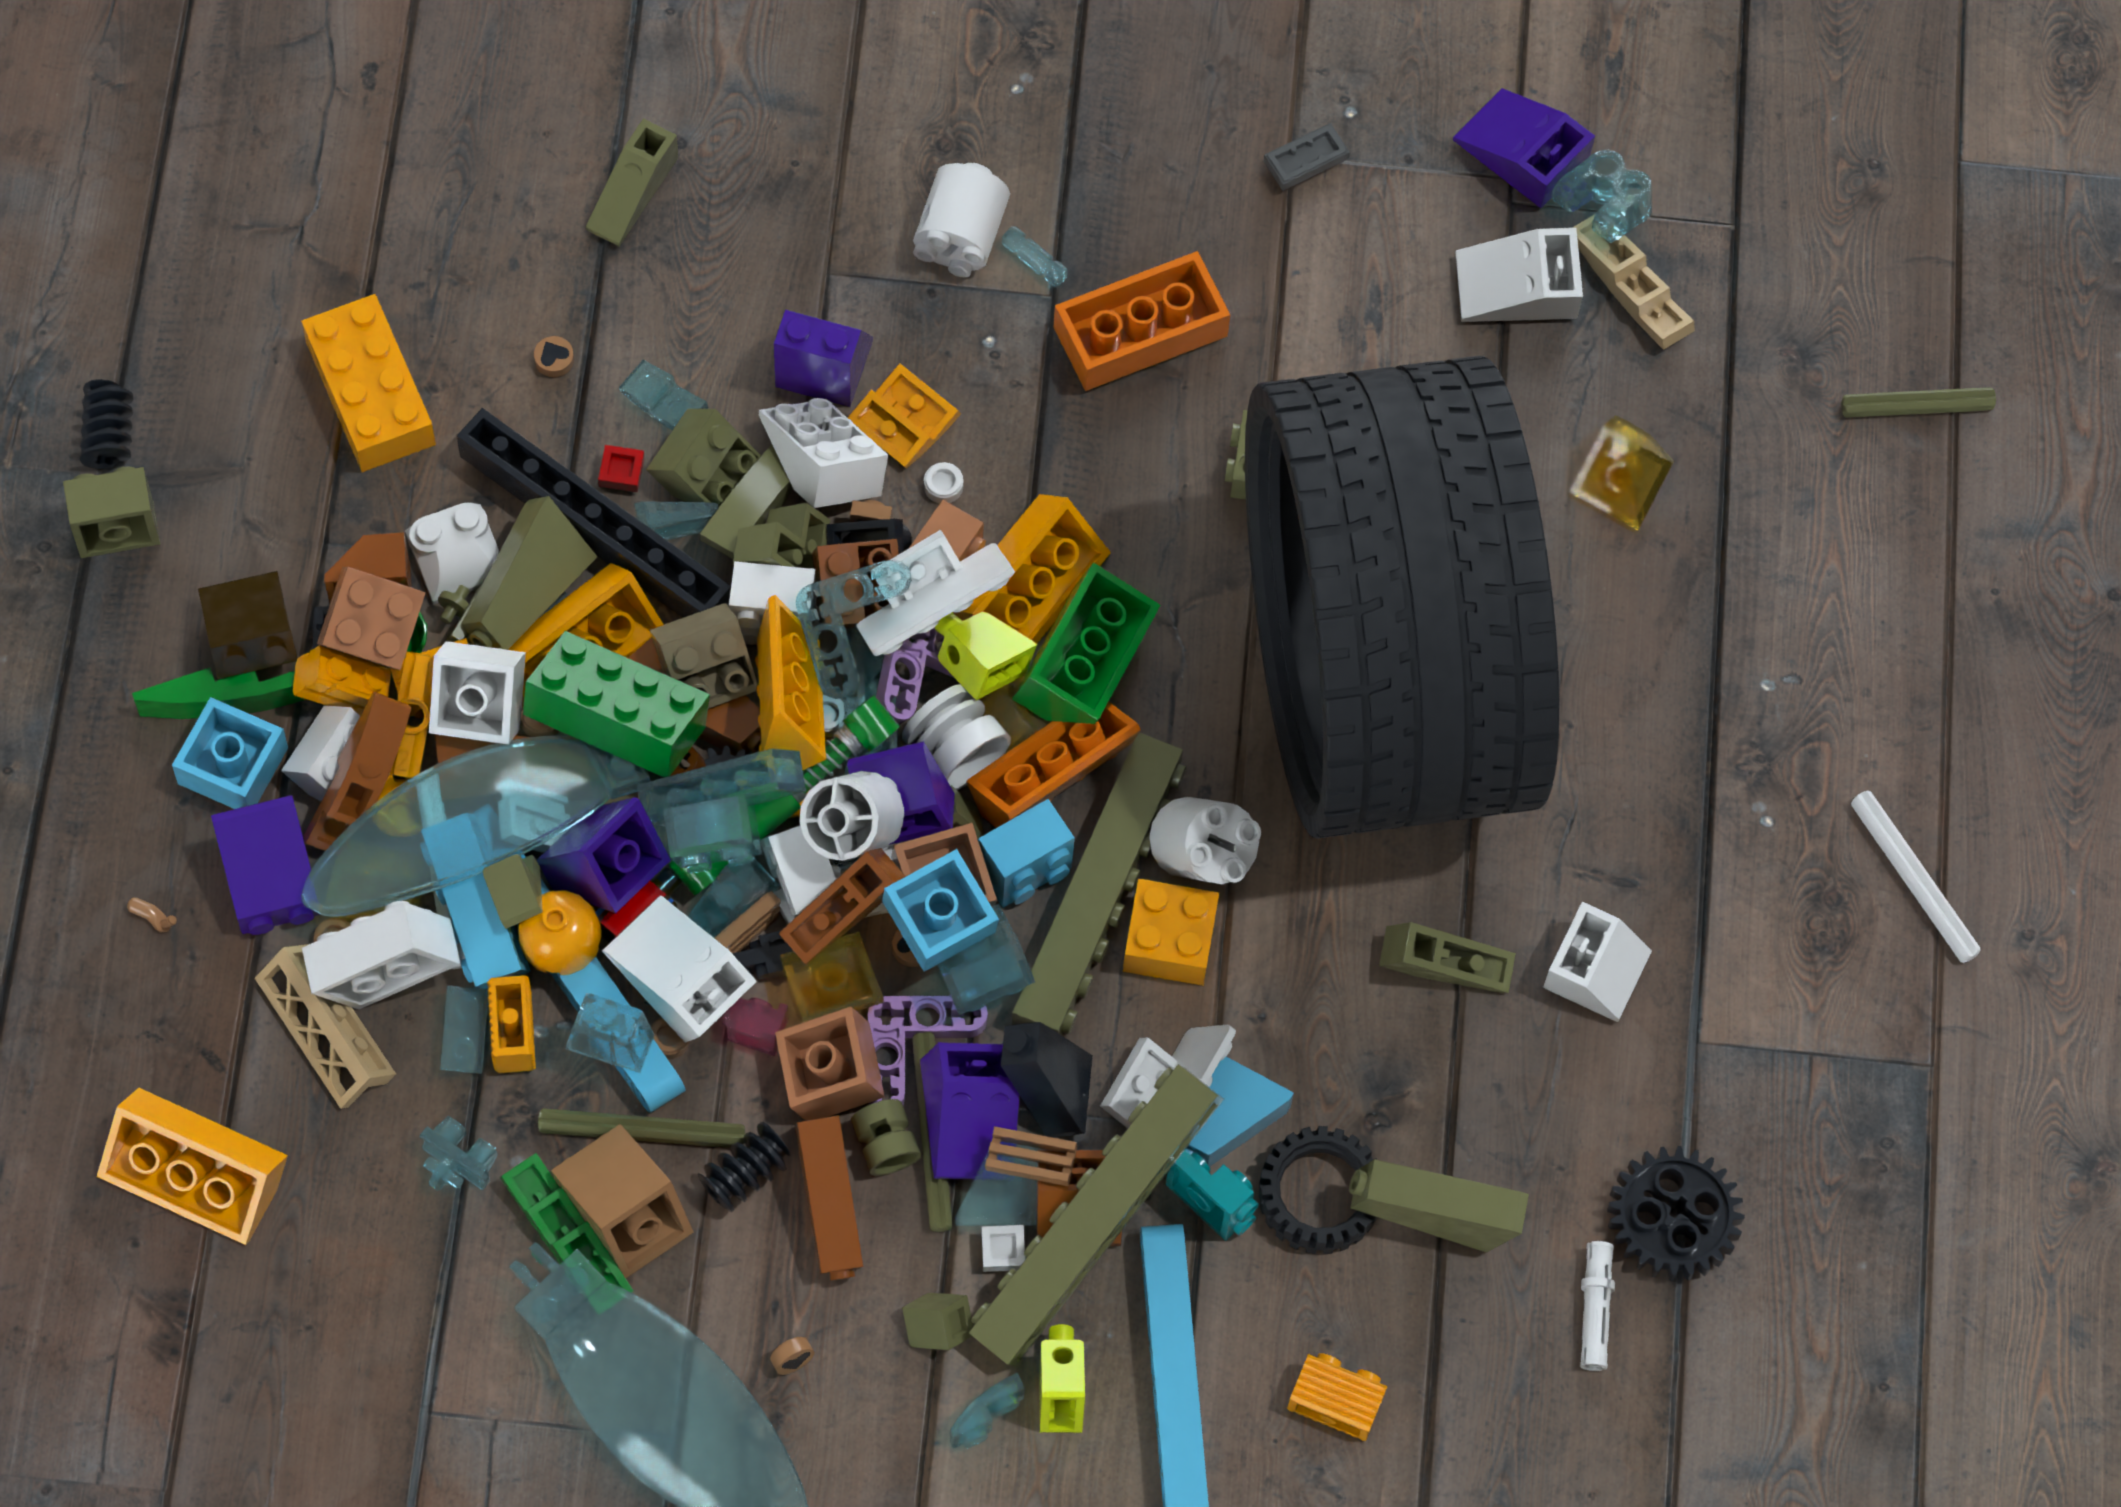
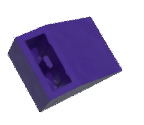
[1453,88,1595,208]
[920,1042,1019,1180]

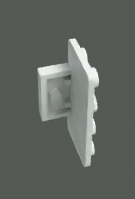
[856,530,1015,656]
[1100,1025,1236,1128]

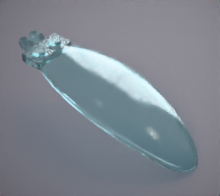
[301,735,650,917]
[509,1242,808,1507]

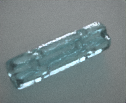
[1002,226,1068,287]

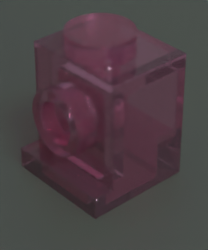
[722,998,789,1056]

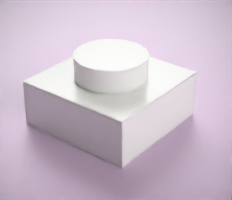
[981,1225,1025,1272]

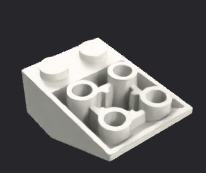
[1455,228,1583,322]
[759,398,888,508]
[602,895,757,1043]

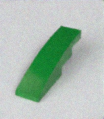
[132,668,307,719]
[500,1153,634,1315]

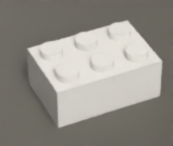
[302,901,460,1010]

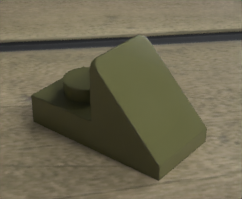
[483,854,543,929]

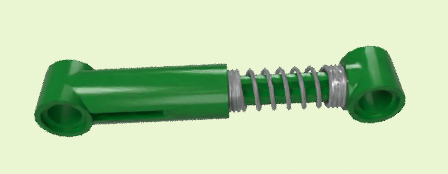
[668,695,900,896]

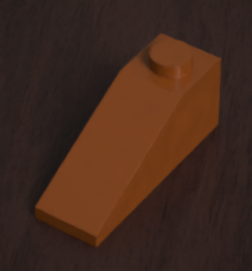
[779,848,906,965]

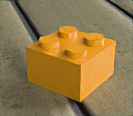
[1123,879,1219,986]

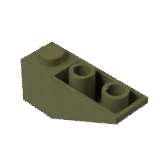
[586,118,678,246]

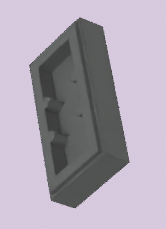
[1263,123,1350,191]

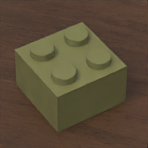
[63,466,161,558]

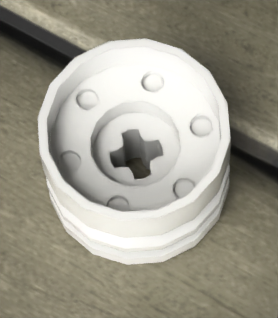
[902,684,1011,790]

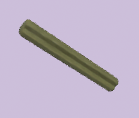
[1841,387,1996,418]

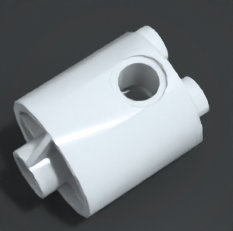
[913,163,1010,278]
[799,771,904,861]
[1149,797,1261,884]

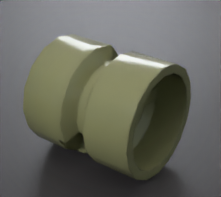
[851,1099,921,1176]

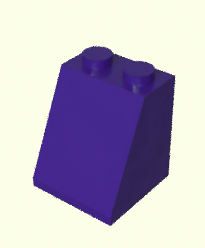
[774,310,873,407]
[211,795,322,935]
[537,797,671,913]

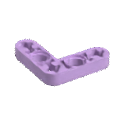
[876,627,954,725]
[868,996,988,1105]

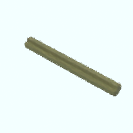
[912,1032,952,1232]
[538,1108,746,1148]

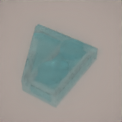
[955,1141,1037,1226]

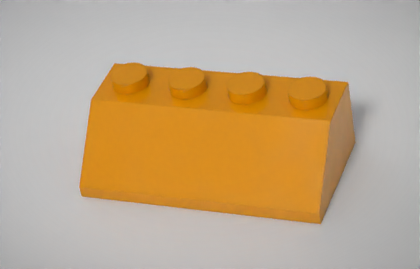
[952,494,1111,644]
[508,563,664,708]
[755,595,826,779]
[96,1088,288,1245]

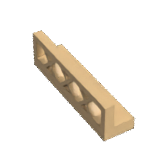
[255,944,396,1109]

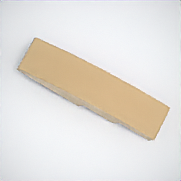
[1572,212,1695,350]

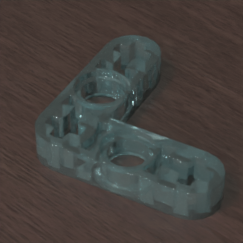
[796,560,912,699]

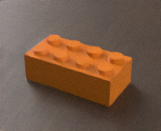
[1053,251,1230,391]

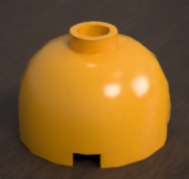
[518,890,601,975]

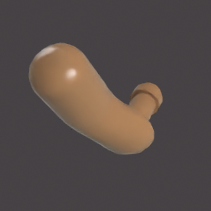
[127,897,177,932]

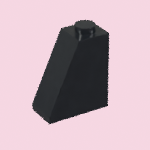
[1001,1022,1093,1138]

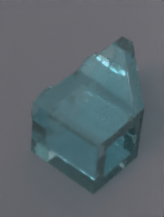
[687,857,780,938]

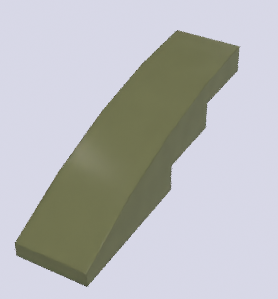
[700,445,794,559]

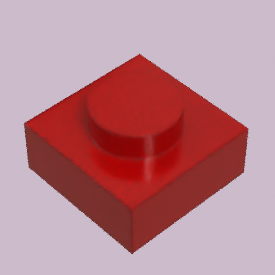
[598,445,645,493]

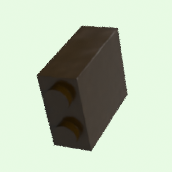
[198,571,298,679]

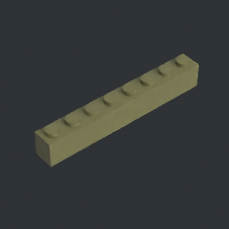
[1012,732,1187,1035]
[969,1064,1224,1366]

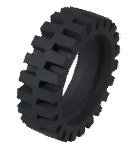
[1259,1126,1377,1255]

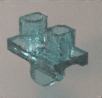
[419,1116,498,1191]

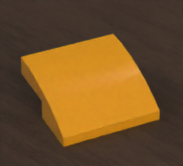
[848,363,961,469]

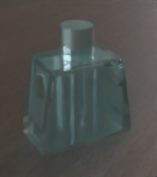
[565,993,655,1073]

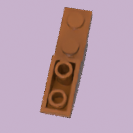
[303,691,411,857]

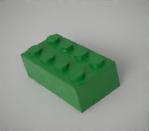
[523,631,710,779]

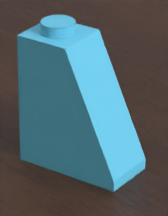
[1185,1057,1294,1167]

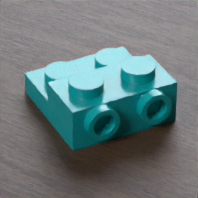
[1166,1150,1259,1241]

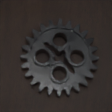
[1607,1146,1745,1281]

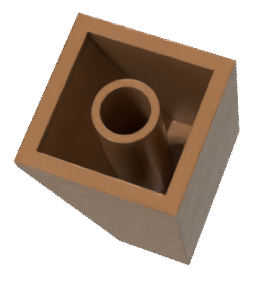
[551,1124,694,1278]

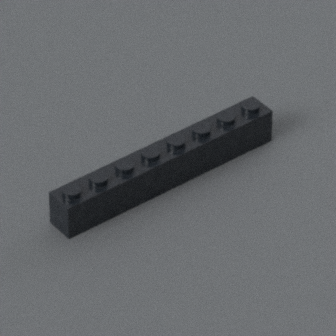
[457,408,731,618]

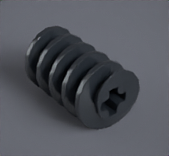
[80,379,134,469]
[698,1122,790,1212]

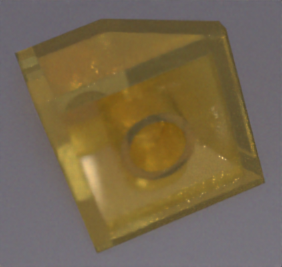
[1570,415,1675,530]

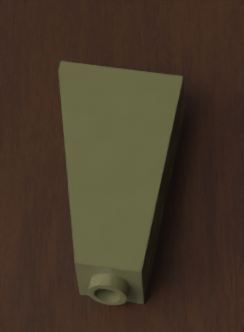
[461,496,597,650]
[1349,1159,1529,1253]

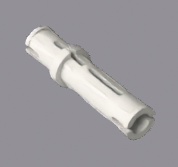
[1580,1241,1615,1371]

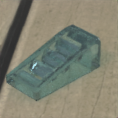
[634,502,718,540]

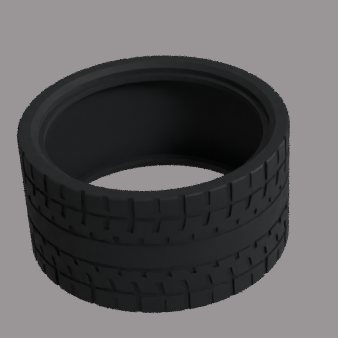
[1245,356,1559,839]

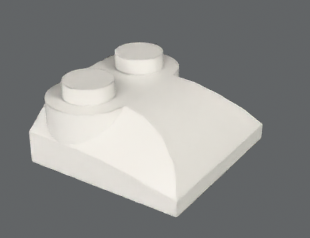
[405,503,499,605]

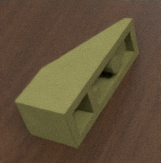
[1379,922,1516,994]

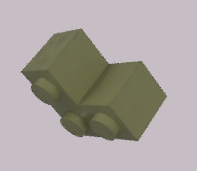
[733,503,830,587]

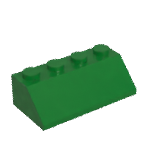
[1012,562,1161,724]

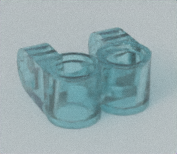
[1552,150,1652,242]

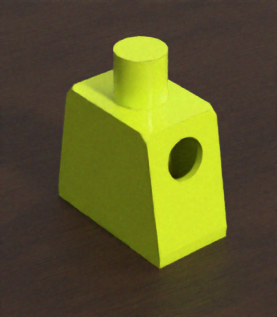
[935,612,1037,700]
[1040,1324,1085,1433]

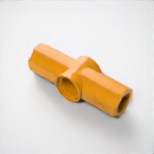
[389,651,434,778]

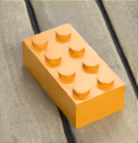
[301,294,436,472]

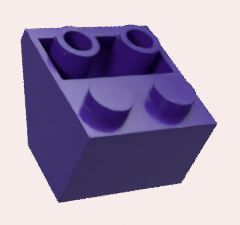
[847,741,955,845]

